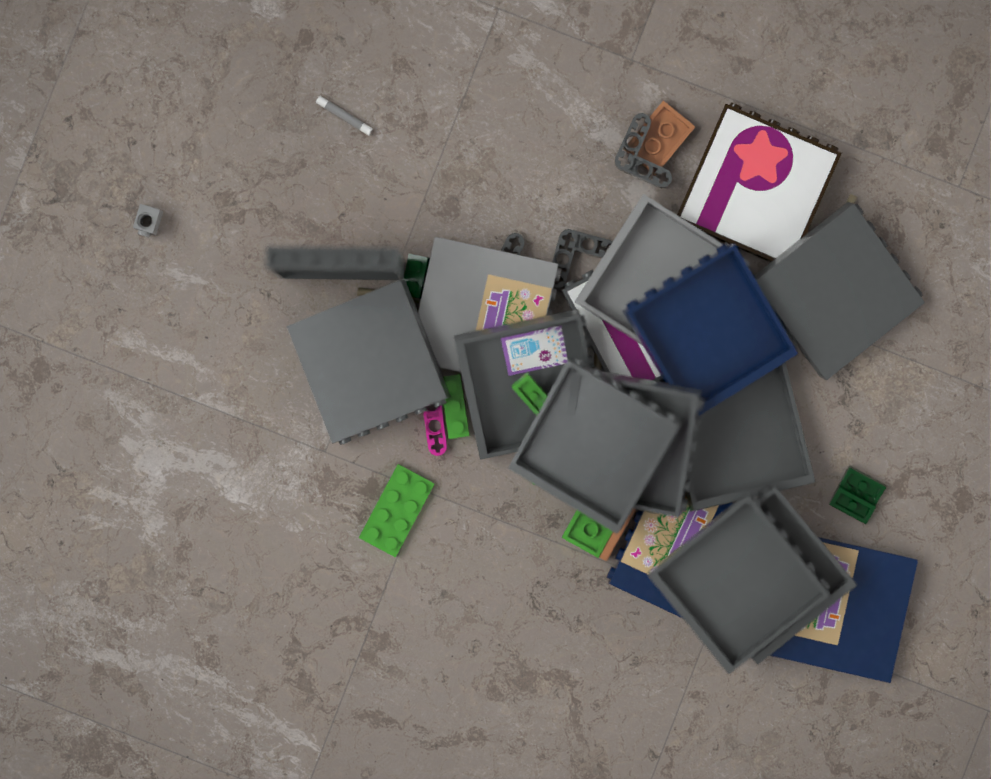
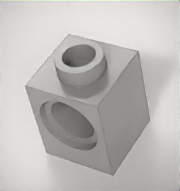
[133,204,163,237]

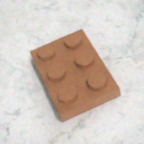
[623,101,695,176]

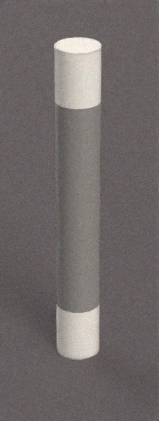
[316,96,373,136]

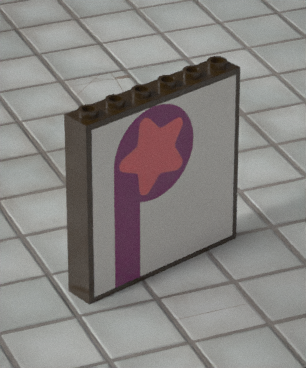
[677,102,842,262]

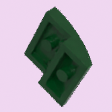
[829,465,886,524]

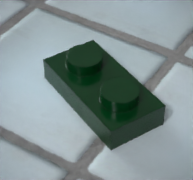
[403,254,430,299]

